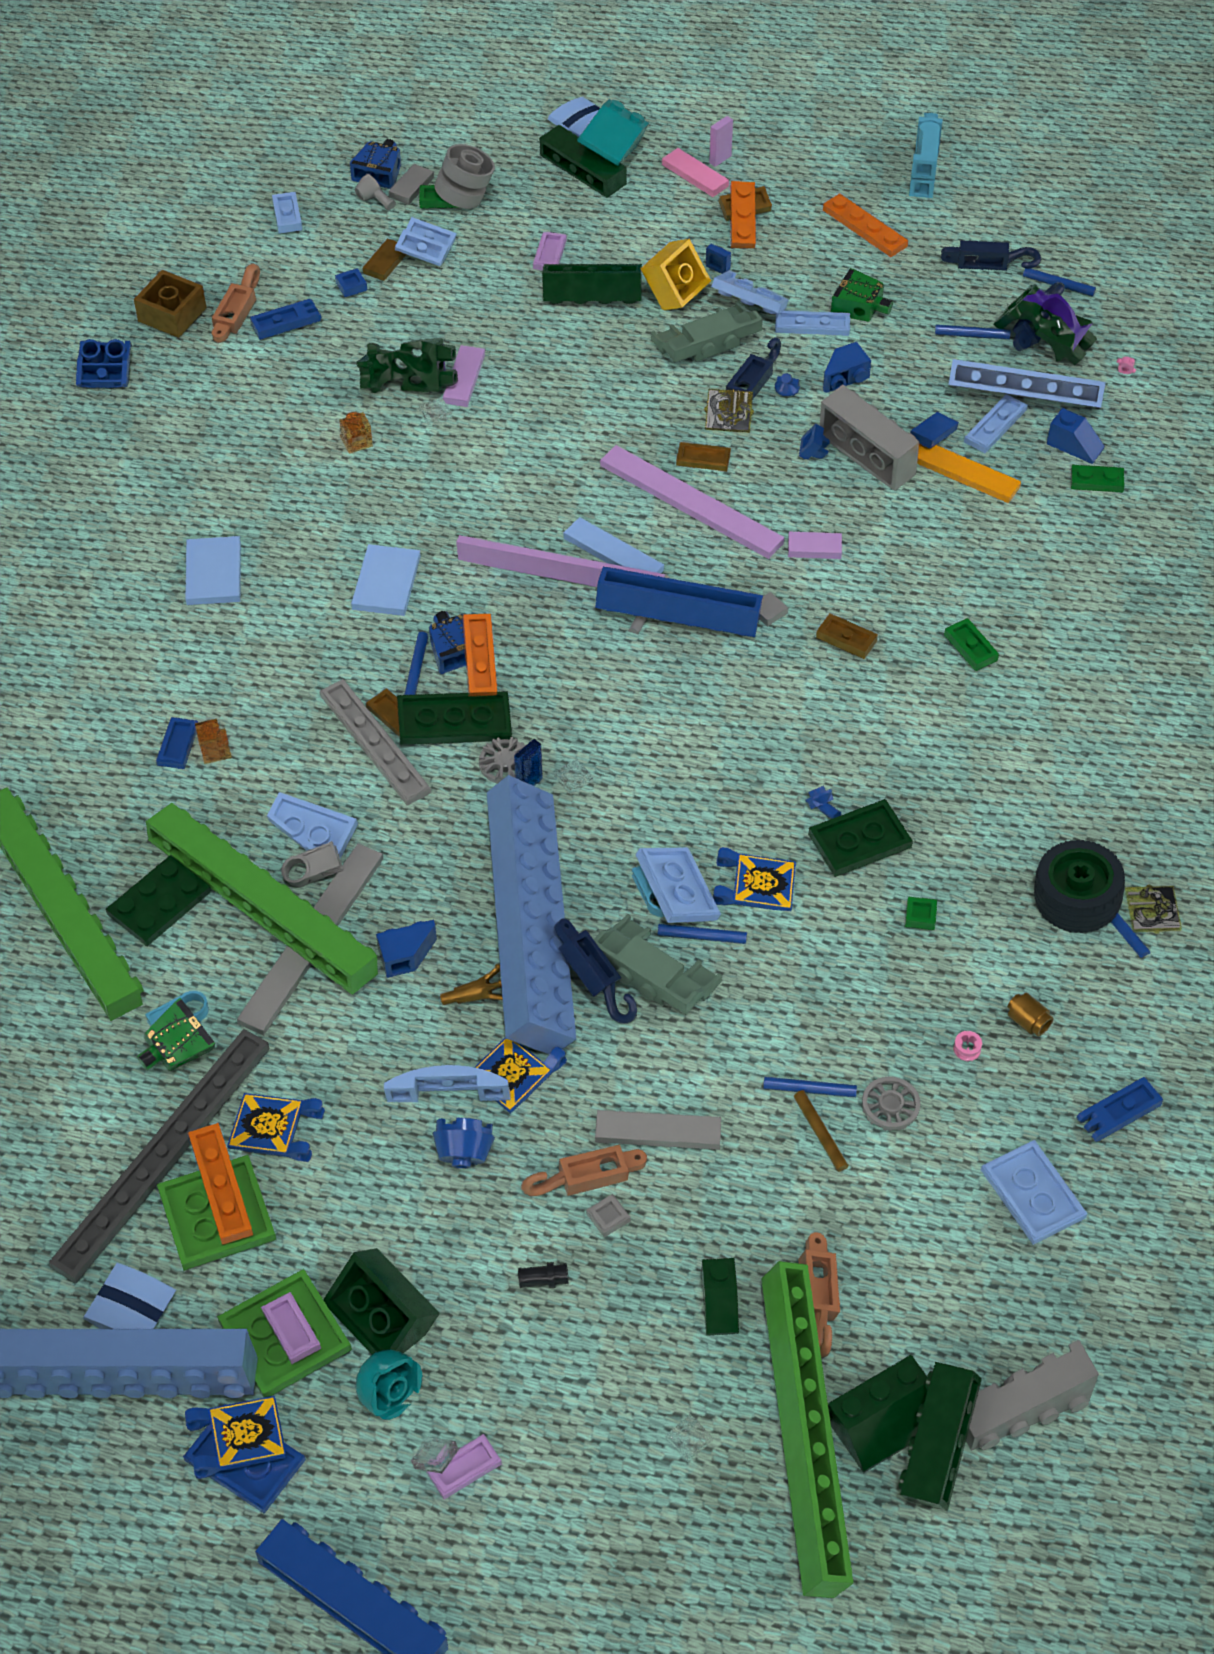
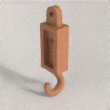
[212,263,260,343]
[521,1145,647,1196]
[798,1232,840,1358]

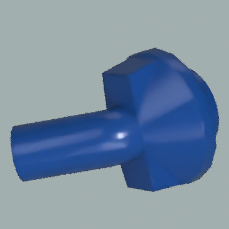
[775,373,800,396]
[805,786,841,819]

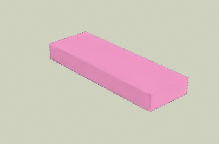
[662,148,729,197]

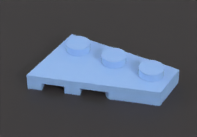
[711,270,788,314]
[267,792,358,859]

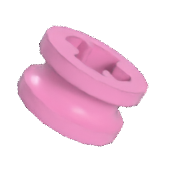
[954,1031,982,1061]

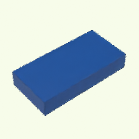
[910,412,959,449]
[156,717,199,769]

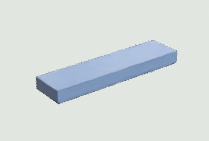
[563,517,664,573]

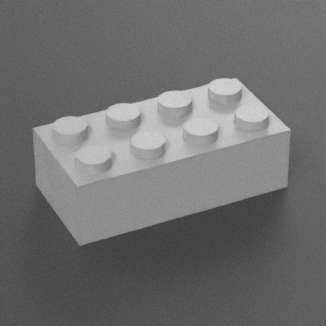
[820,385,919,491]

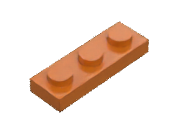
[730,181,756,248]
[462,614,497,696]

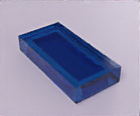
[514,739,543,786]

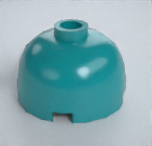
[355,1350,423,1420]

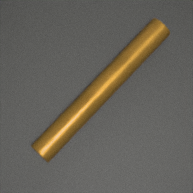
[794,1090,849,1172]

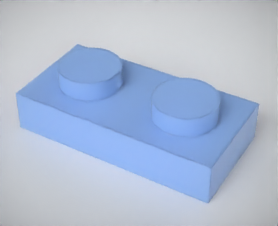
[272,192,302,233]

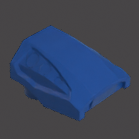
[76,339,132,388]

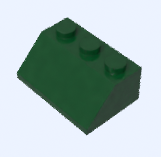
[323,1248,440,1355]
[828,1355,927,1473]

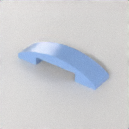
[384,1065,511,1102]

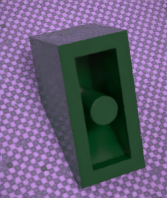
[701,1258,739,1336]

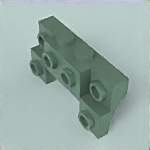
[651,301,763,363]
[593,914,722,1015]

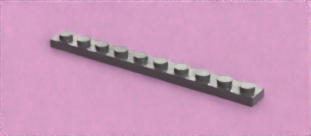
[49,1029,270,1284]

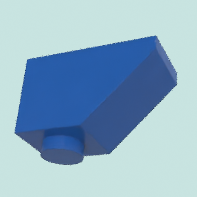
[1047,408,1105,464]

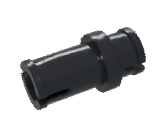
[518,1262,569,1288]

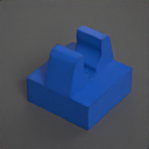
[799,423,830,460]

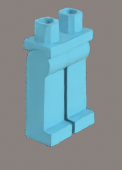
[909,113,943,198]

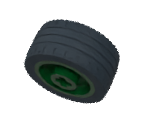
[1034,840,1125,933]

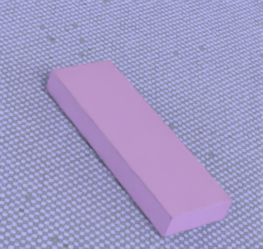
[443,345,485,407]

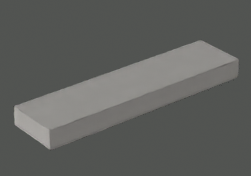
[595,1110,721,1150]

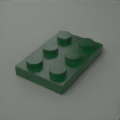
[808,799,913,877]
[105,855,211,947]

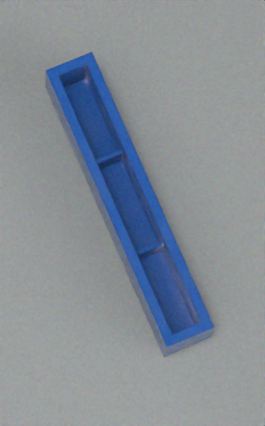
[595,566,763,637]
[255,1519,449,1654]

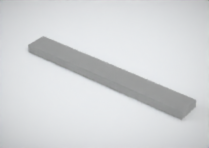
[237,844,383,1036]

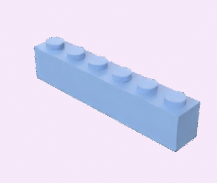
[948,359,1106,408]

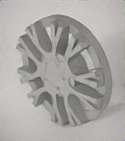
[479,737,532,783]
[862,1077,920,1131]

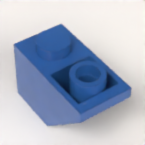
[823,342,871,393]
[376,919,437,978]

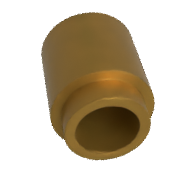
[1007,992,1054,1037]

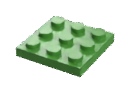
[157,1155,276,1271]
[217,1269,352,1398]

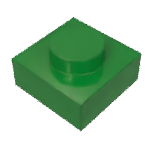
[905,896,937,930]

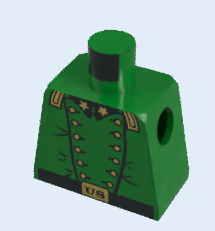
[831,268,893,322]
[137,998,215,1071]

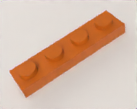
[823,193,908,257]
[188,1123,253,1245]

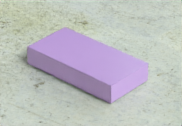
[709,116,733,167]
[533,232,567,270]
[788,531,842,559]
[261,1292,321,1364]
[426,1434,502,1500]

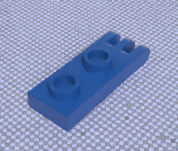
[250,299,322,340]
[1076,1077,1163,1142]

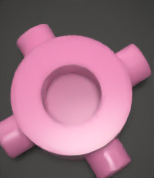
[1116,357,1136,374]

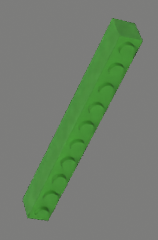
[0,787,144,1021]
[146,803,378,995]
[761,1261,854,1598]

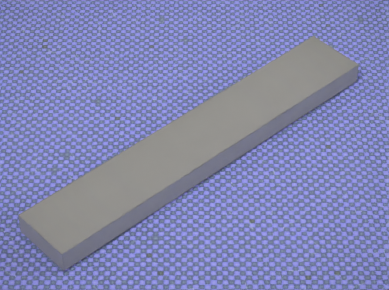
[320,679,431,806]

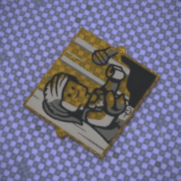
[704,389,754,433]
[1125,884,1182,934]

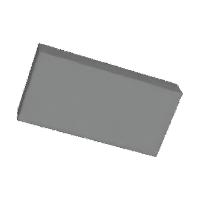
[389,164,434,205]

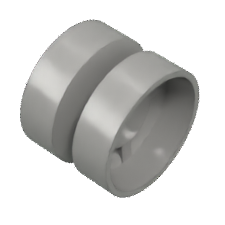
[434,144,495,209]

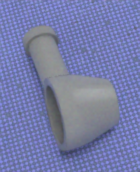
[355,174,396,211]

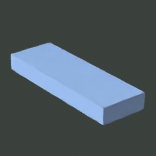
[775,310,850,336]
[964,394,1028,453]

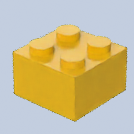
[640,239,711,310]

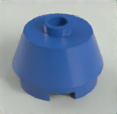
[432,1117,495,1169]

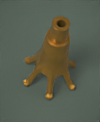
[440,963,503,1005]

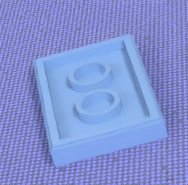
[185,536,241,605]
[351,544,421,616]
[636,847,721,923]
[981,1140,1088,1245]

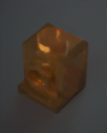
[339,412,373,454]
[195,718,232,764]

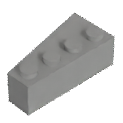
[966,1340,1099,1451]

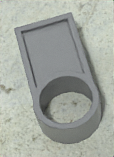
[281,841,343,887]

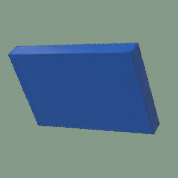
[183,1404,306,1514]

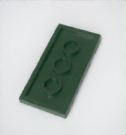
[397,691,512,745]

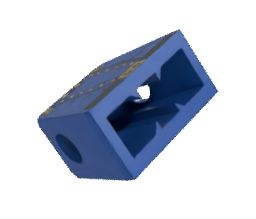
[350,139,401,189]
[429,611,466,674]

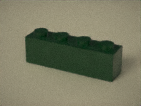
[539,125,627,198]
[542,264,642,304]
[899,1362,982,1512]

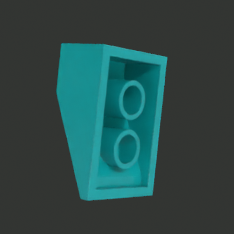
[577,99,649,166]

